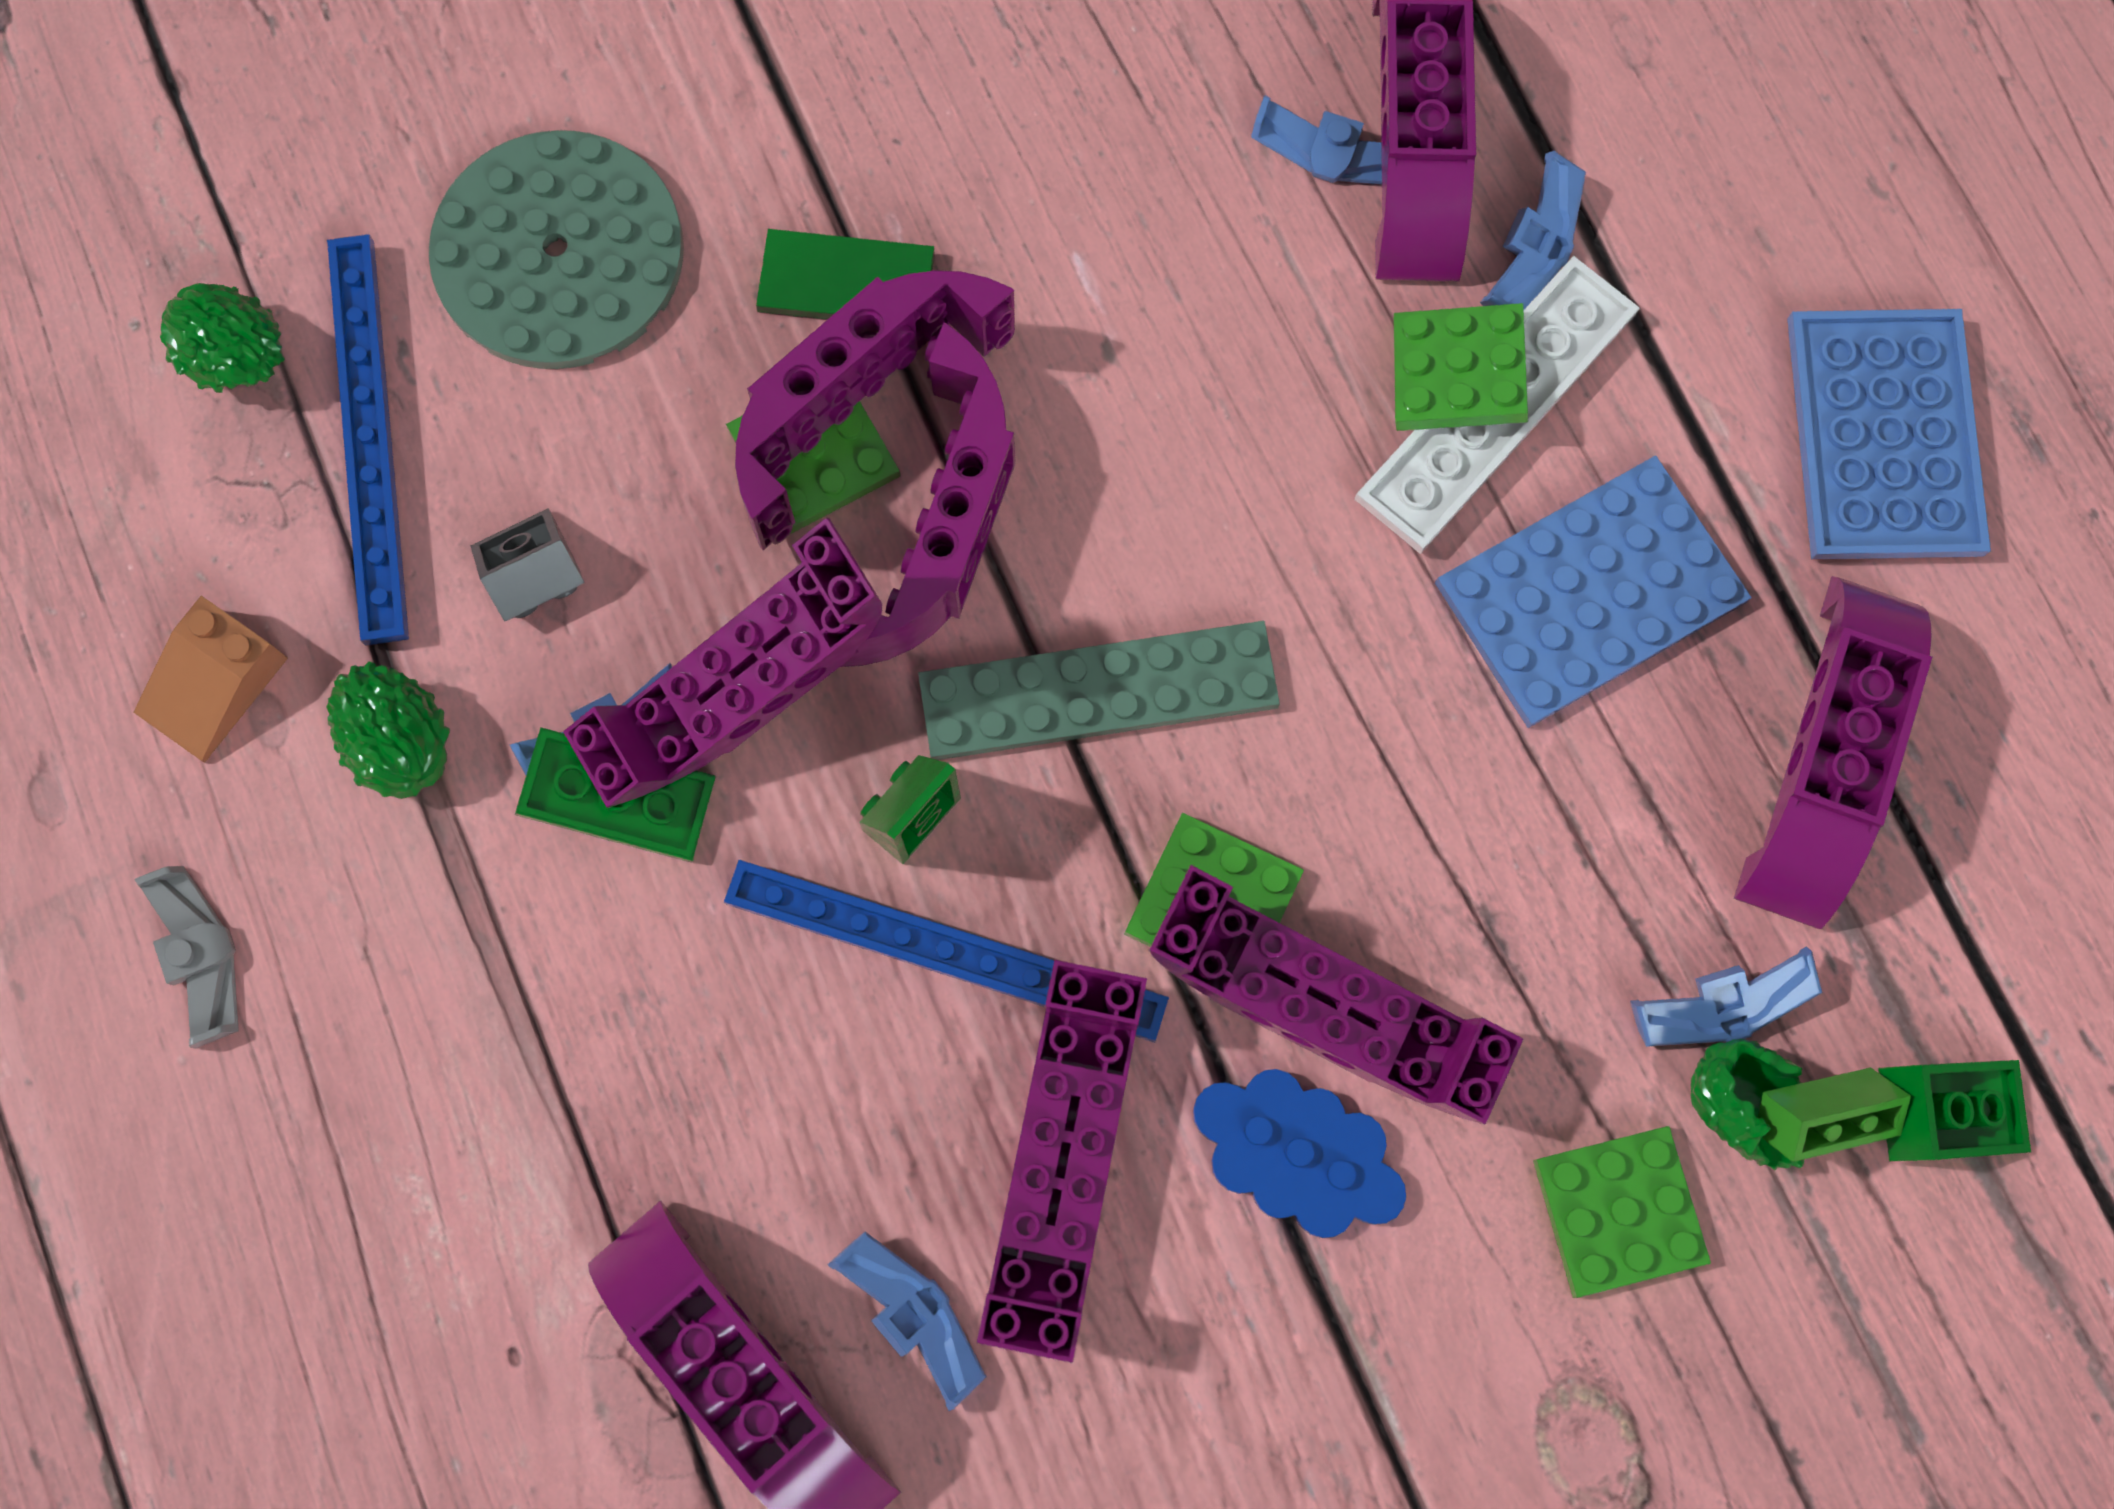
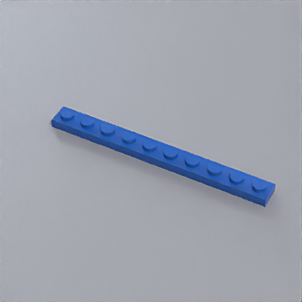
[327,234,409,645]
[724,860,1169,1043]

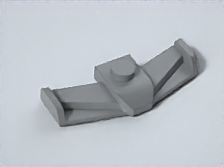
[135,866,239,1049]

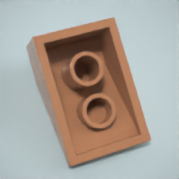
[133,595,288,763]

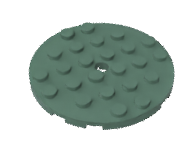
[429,130,684,369]

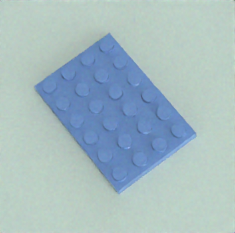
[1787,309,1991,560]
[1435,455,1752,728]

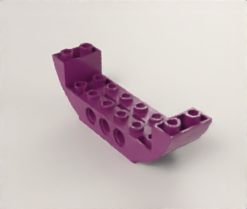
[1372,0,1476,281]
[735,270,1015,551]
[840,323,1016,667]
[563,517,882,808]
[1734,576,1932,929]
[1149,865,1524,1125]
[977,960,1147,1363]
[588,1201,901,1509]

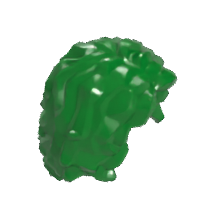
[160,283,285,393]
[326,661,450,799]
[1690,1038,1804,1170]

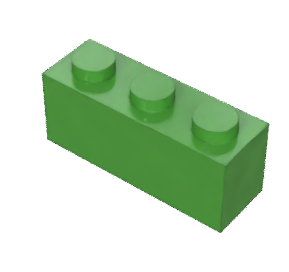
[1758,1067,1911,1162]

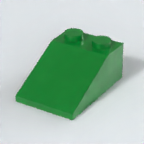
[859,755,961,864]
[1878,1060,2031,1161]

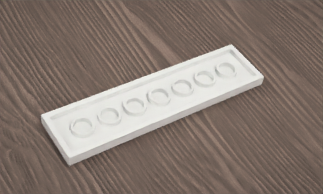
[1354,256,1640,554]

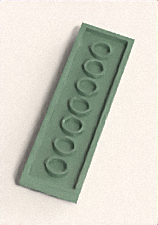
[918,621,1280,760]

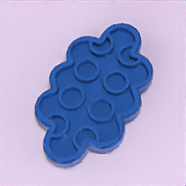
[1193,1069,1406,1238]

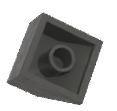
[470,508,584,622]

